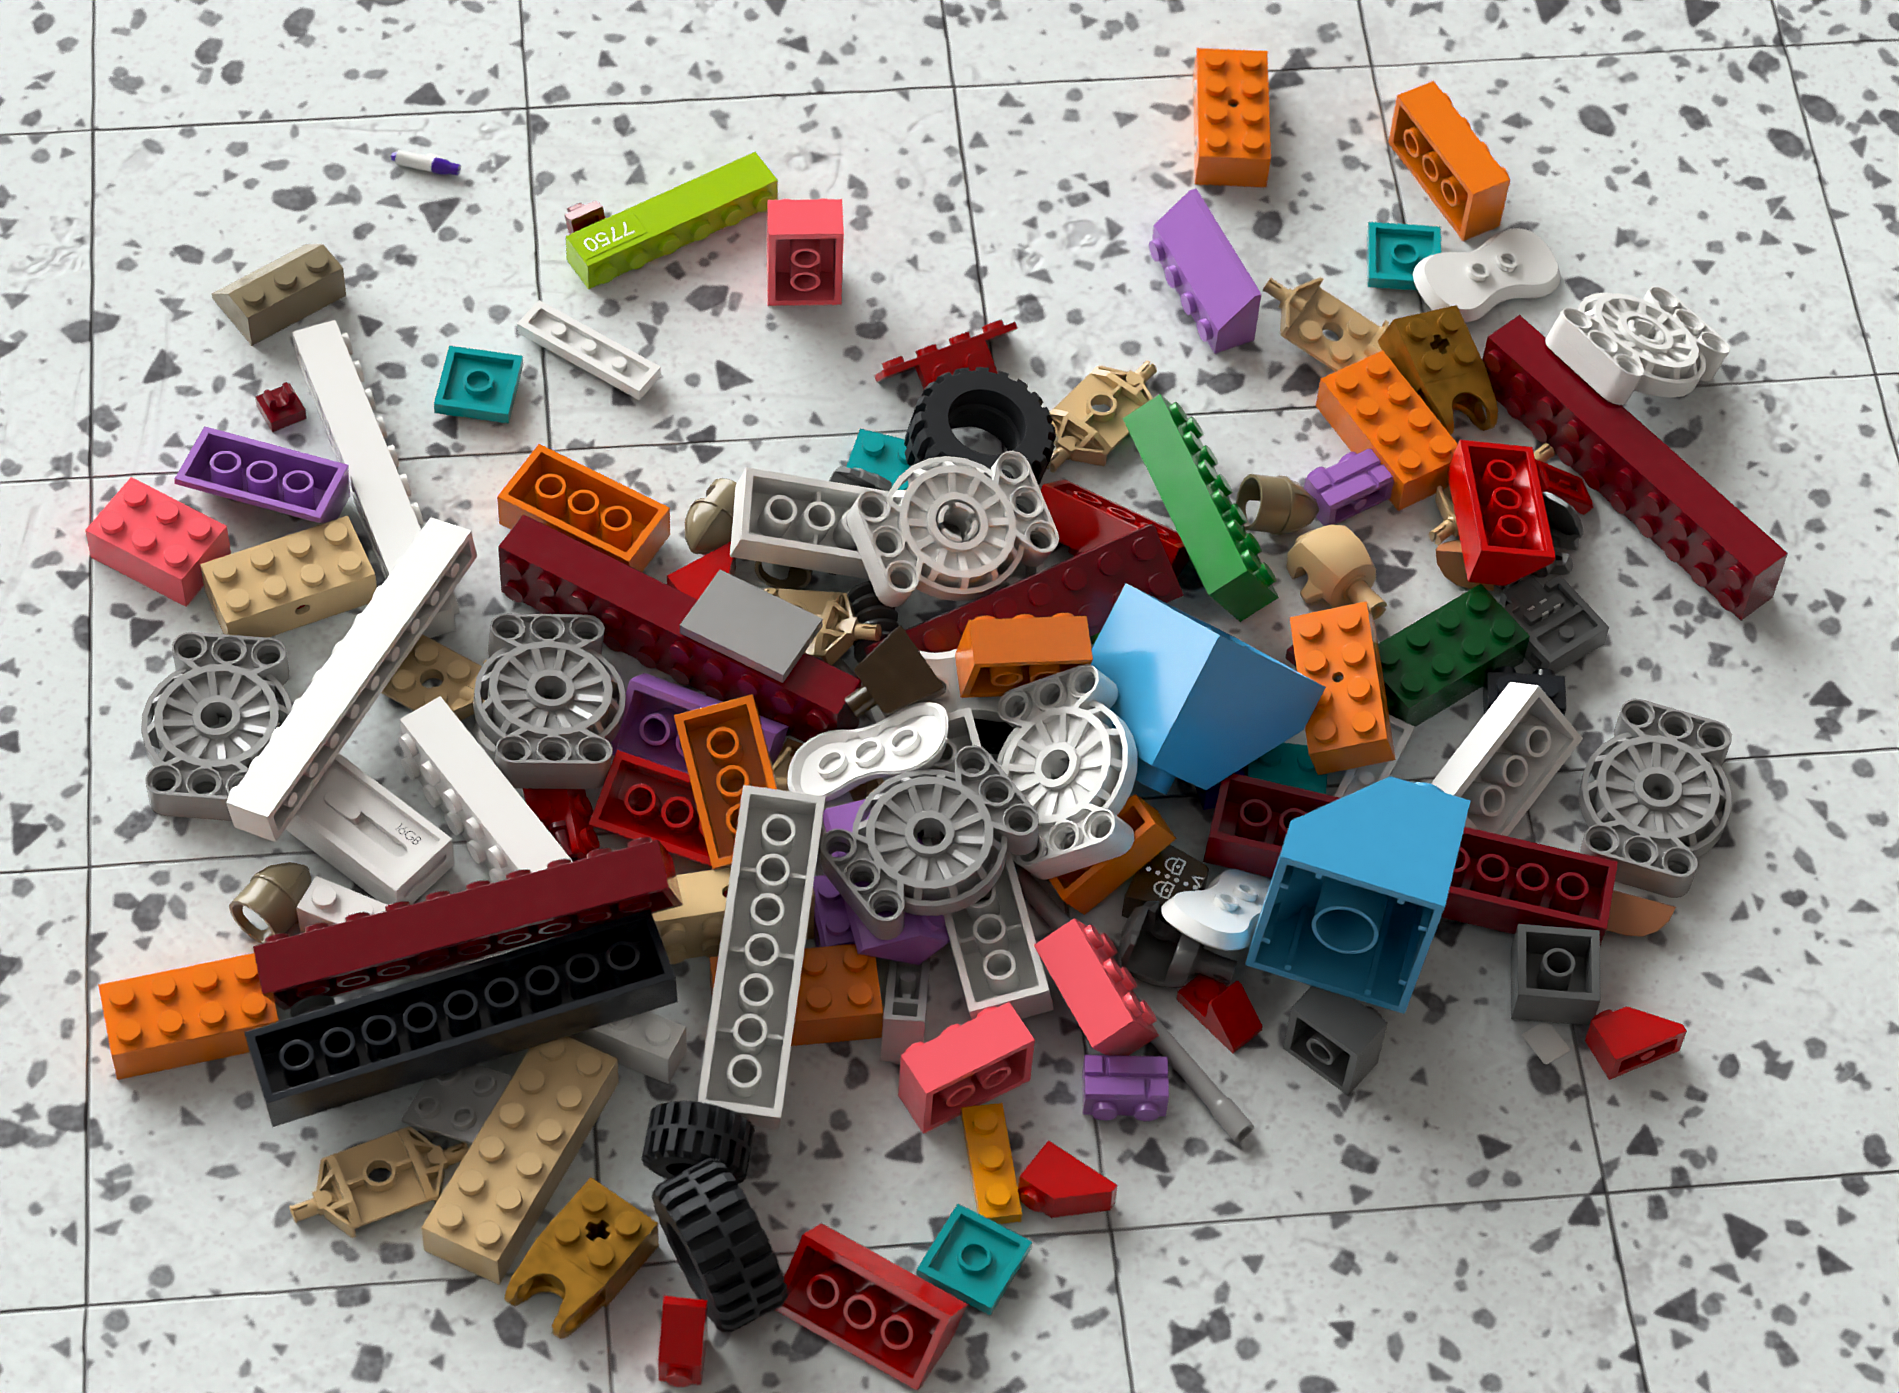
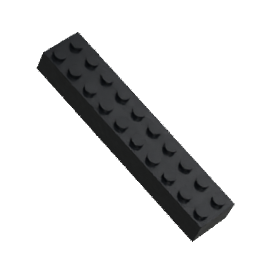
[244,909,678,1127]

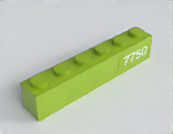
[565,151,778,290]

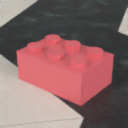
[767,198,844,306]
[85,477,231,607]
[1034,918,1159,1056]
[898,1002,1035,1134]

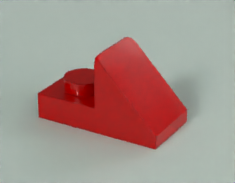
[1176,974,1263,1054]

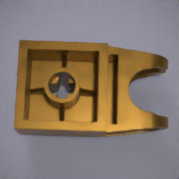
[1378,305,1498,435]
[504,1177,659,1339]

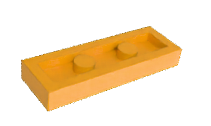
[961,1103,1022,1224]

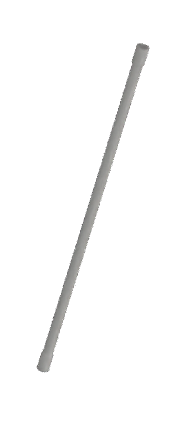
[815,657,1254,1142]

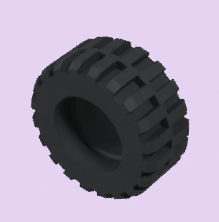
[904,367,1056,505]
[652,1159,788,1332]

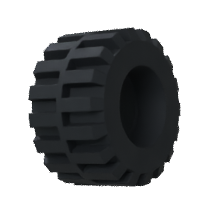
[641,1101,755,1184]

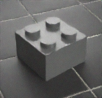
[1511,924,1600,1025]
[1283,986,1388,1096]

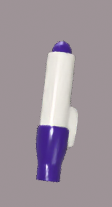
[391,150,461,176]

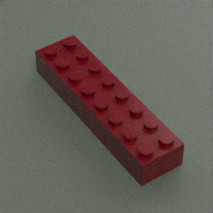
[864,524,1184,656]

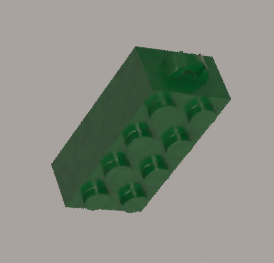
[1378,583,1530,727]

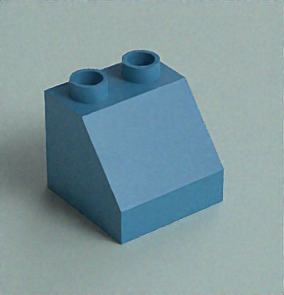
[1091,584,1326,795]
[1245,776,1471,1014]

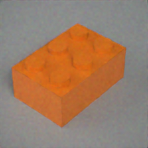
[955,613,1093,698]

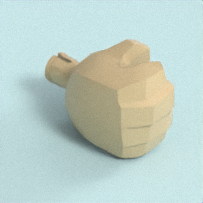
[1286,524,1387,620]

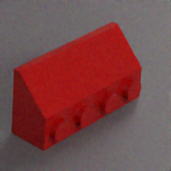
[1447,440,1556,586]
[1041,479,1190,578]
[589,750,712,867]
[775,1223,968,1390]

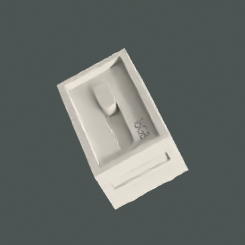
[285,753,455,905]

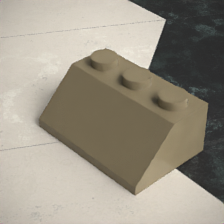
[211,244,346,346]

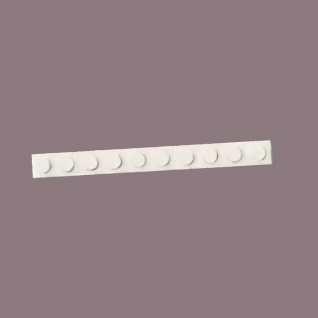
[292,320,460,638]
[226,517,477,842]
[296,876,686,1084]

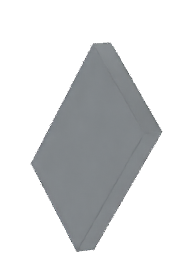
[680,570,823,683]

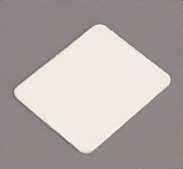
[1522,1022,1570,1064]

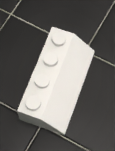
[1431,682,1583,836]

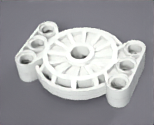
[1545,286,1730,405]
[847,451,1059,607]
[996,664,1137,880]

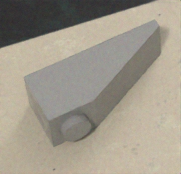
[880,957,931,1065]

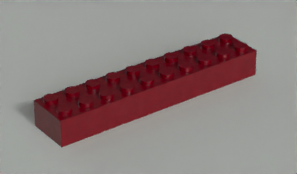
[1482,315,1788,621]
[498,514,861,743]
[1203,773,1618,945]
[253,837,683,1011]

